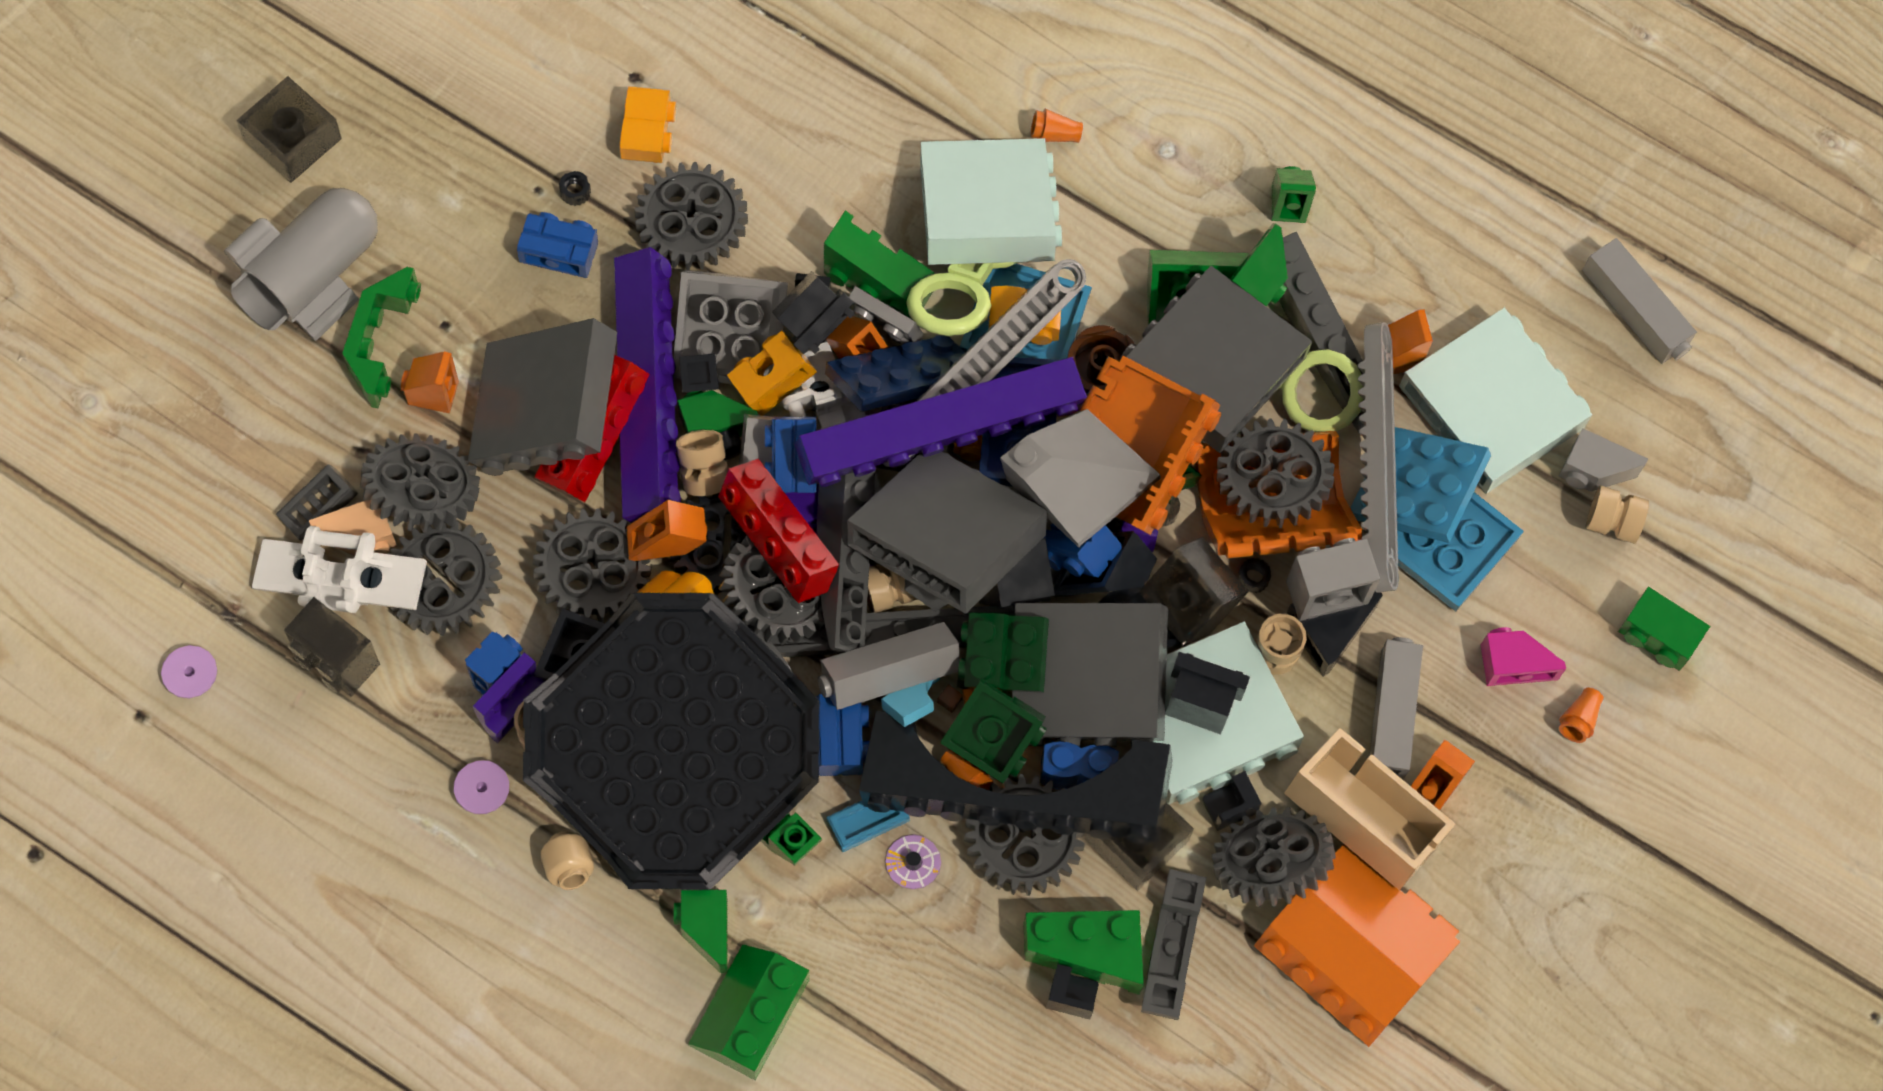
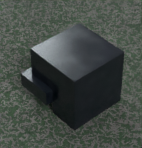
[772,271,855,354]
[979,538,1055,607]
[1165,652,1250,734]

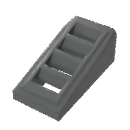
[276,464,358,541]

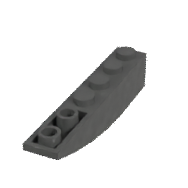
[1279,231,1364,434]
[817,471,875,653]

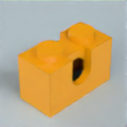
[727,331,817,416]

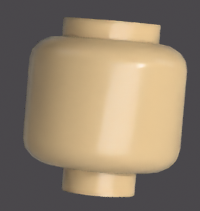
[541,832,594,890]

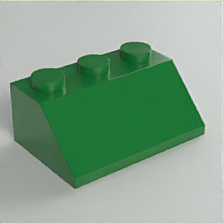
[1147,250,1249,325]
[688,944,810,1081]

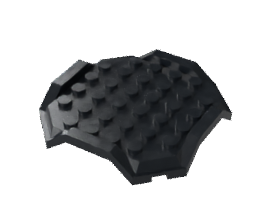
[523,593,820,890]

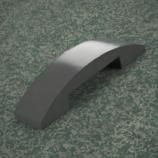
[1141,869,1207,1020]

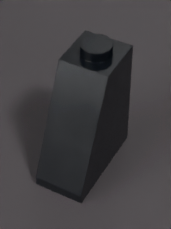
[1286,591,1383,676]

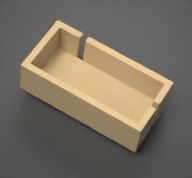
[1284,728,1456,891]

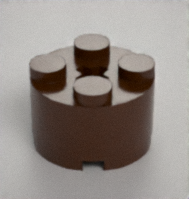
[1068,325,1136,405]

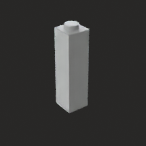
[1582,238,1697,364]
[818,622,960,710]
[1369,637,1423,780]

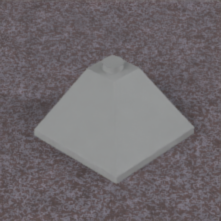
[673,270,788,384]
[1000,409,1161,547]

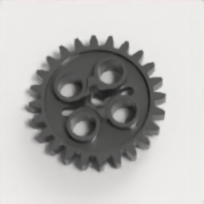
[634,162,748,270]
[1216,418,1335,528]
[360,433,480,532]
[533,508,652,623]
[390,520,502,636]
[719,536,825,645]
[964,774,1085,896]
[1212,807,1336,907]

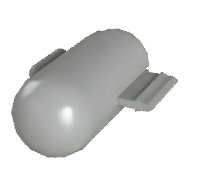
[224,188,378,341]

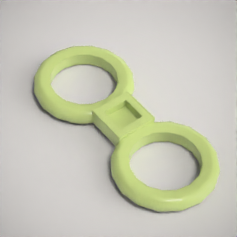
[906,262,1019,336]
[1280,349,1364,432]

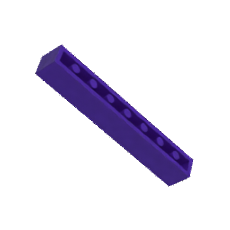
[614,247,681,523]
[794,357,1087,487]

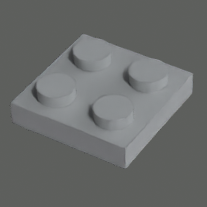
[849,286,924,345]

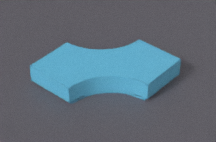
[881,678,940,727]

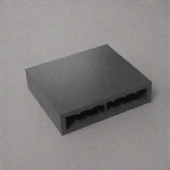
[1120,266,1312,453]
[468,318,618,476]
[847,452,1047,614]
[1012,603,1168,747]

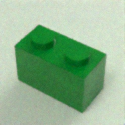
[1618,586,1711,671]

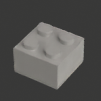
[1286,538,1380,621]

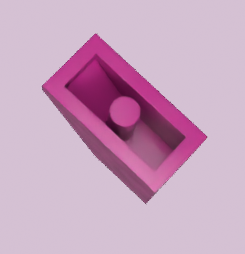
[1480,627,1566,686]

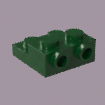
[958,613,1049,692]
[940,679,1047,783]

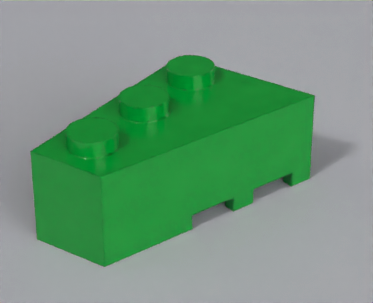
[824,210,936,320]
[1023,910,1144,995]

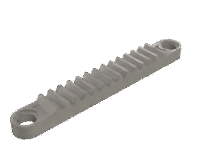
[883,259,1086,468]
[1358,322,1399,593]

